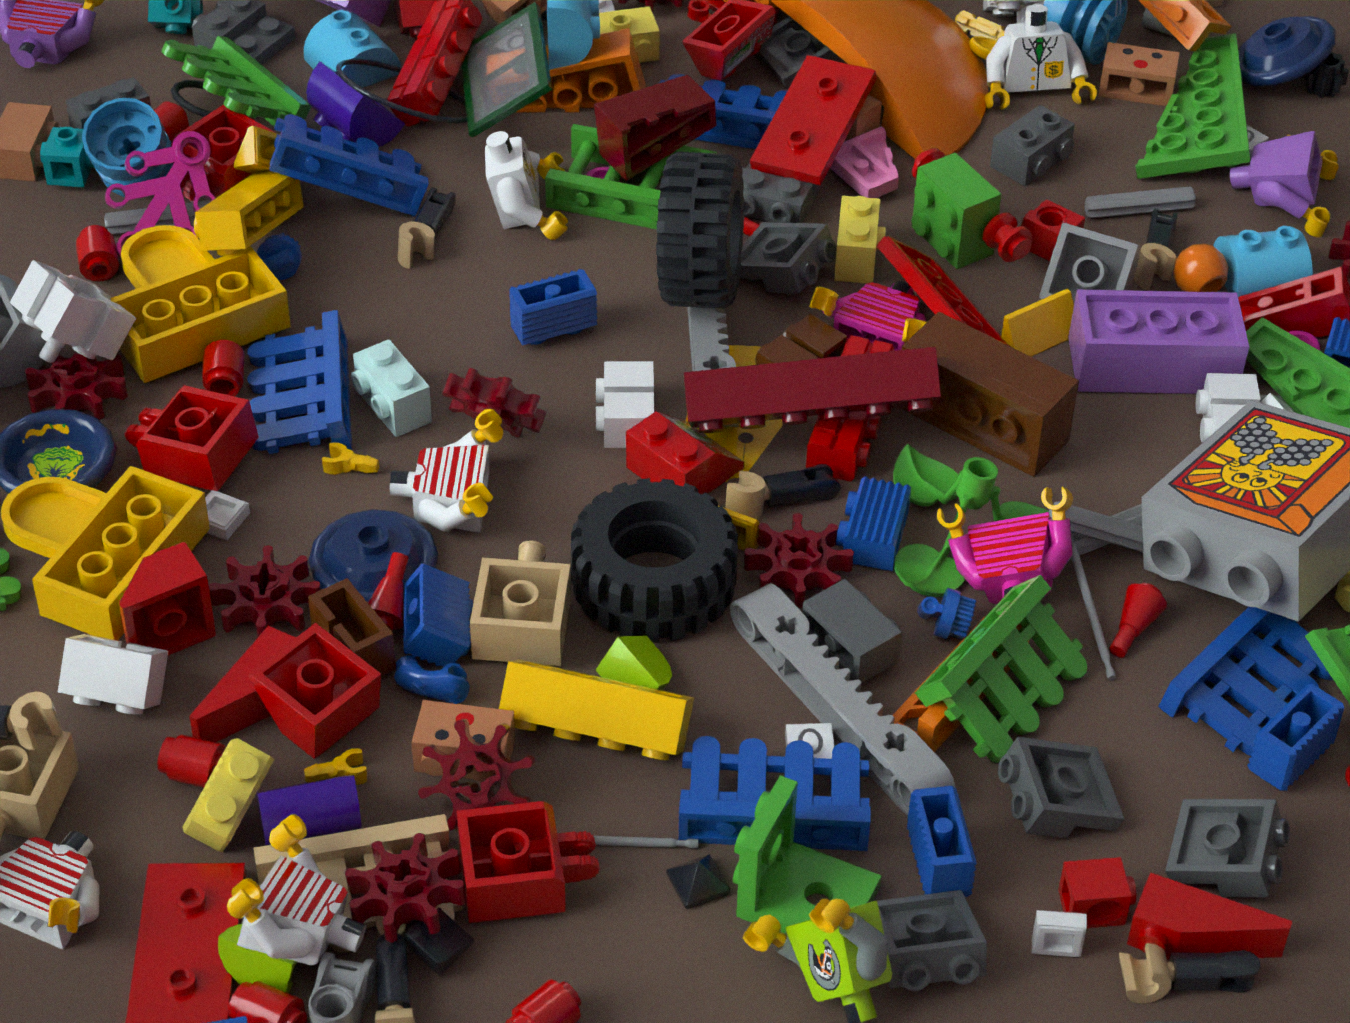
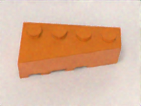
[488,28,647,112]

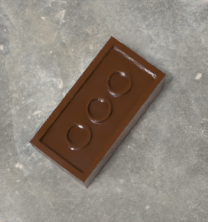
[898,312,1079,477]

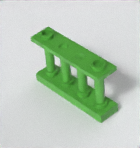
[545,124,717,230]

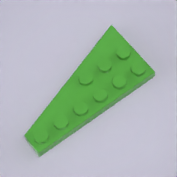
[1136,33,1251,179]
[1246,317,1350,428]

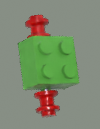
[911,148,1033,269]

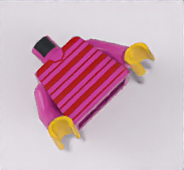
[809,281,927,351]
[937,486,1073,604]

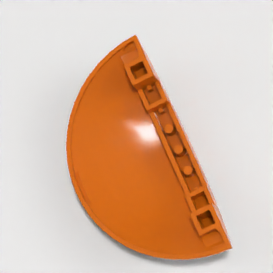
[723,0,989,159]

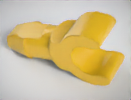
[322,442,379,475]
[304,748,367,785]

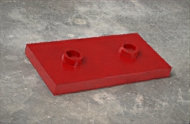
[750,55,877,186]
[877,236,1010,346]
[126,863,246,1023]

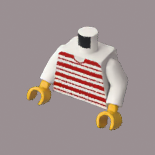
[390,409,503,532]
[227,814,366,965]
[0,831,100,949]

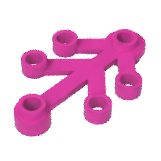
[105,131,215,260]

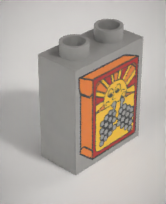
[1141,400,1350,621]

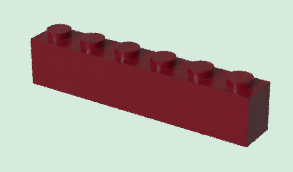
[684,347,941,433]

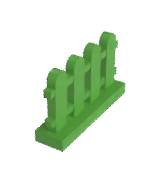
[161,36,311,127]
[915,575,1087,763]

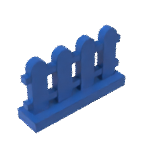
[659,74,787,149]
[269,114,428,216]
[247,310,352,454]
[1158,607,1333,756]
[678,736,871,851]

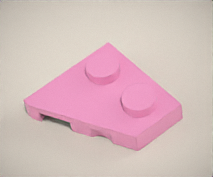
[830,126,899,198]

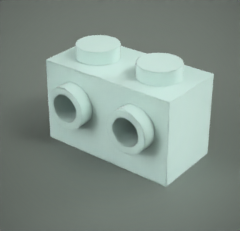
[351,339,432,437]

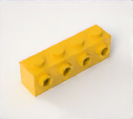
[194,171,304,256]
[499,659,694,761]

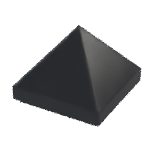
[666,854,730,910]

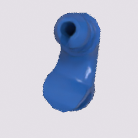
[394,656,470,704]

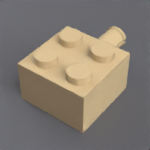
[470,540,571,666]
[0,728,79,840]

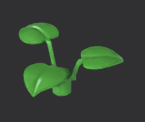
[893,444,1048,597]

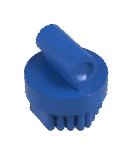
[257,232,302,280]
[917,588,976,640]

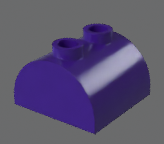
[306,61,405,147]
[256,775,362,846]

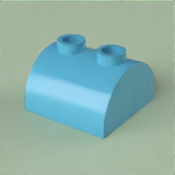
[547,0,600,70]
[304,10,401,88]
[1213,226,1313,297]

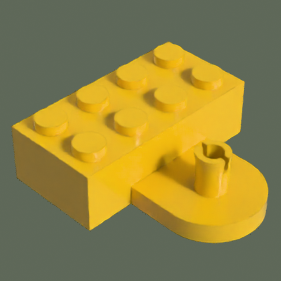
[110,225,291,383]
[1,466,210,641]

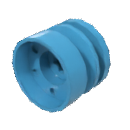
[1043,0,1128,65]
[82,98,173,197]

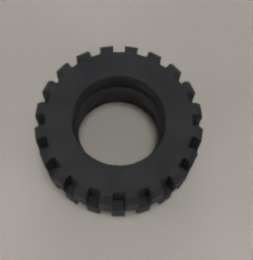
[656,152,744,309]
[571,478,738,642]

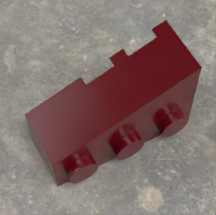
[594,74,716,181]

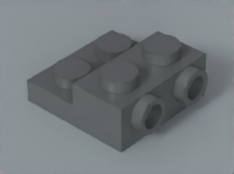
[192,0,295,65]
[757,16,847,89]
[742,162,823,223]
[739,222,837,295]
[998,737,1124,838]
[1165,799,1290,897]
[867,890,987,991]

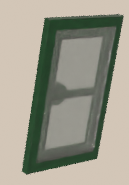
[461,2,552,137]

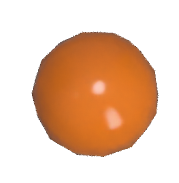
[1173,243,1229,292]

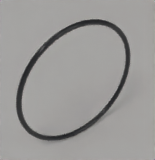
[336,59,467,124]

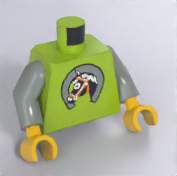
[743,898,892,1023]

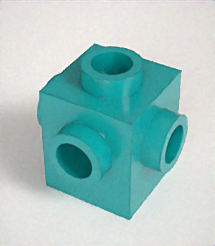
[148,0,203,34]
[40,127,95,187]

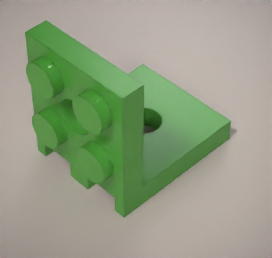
[733,775,882,933]

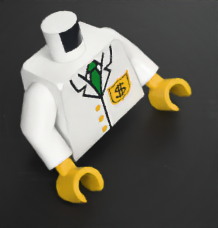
[984,5,1097,110]
[485,131,568,240]

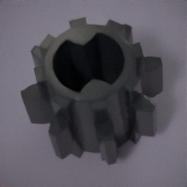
[1301,51,1349,98]

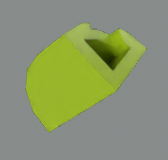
[596,636,672,690]
[218,923,297,993]

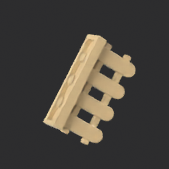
[253,814,463,953]

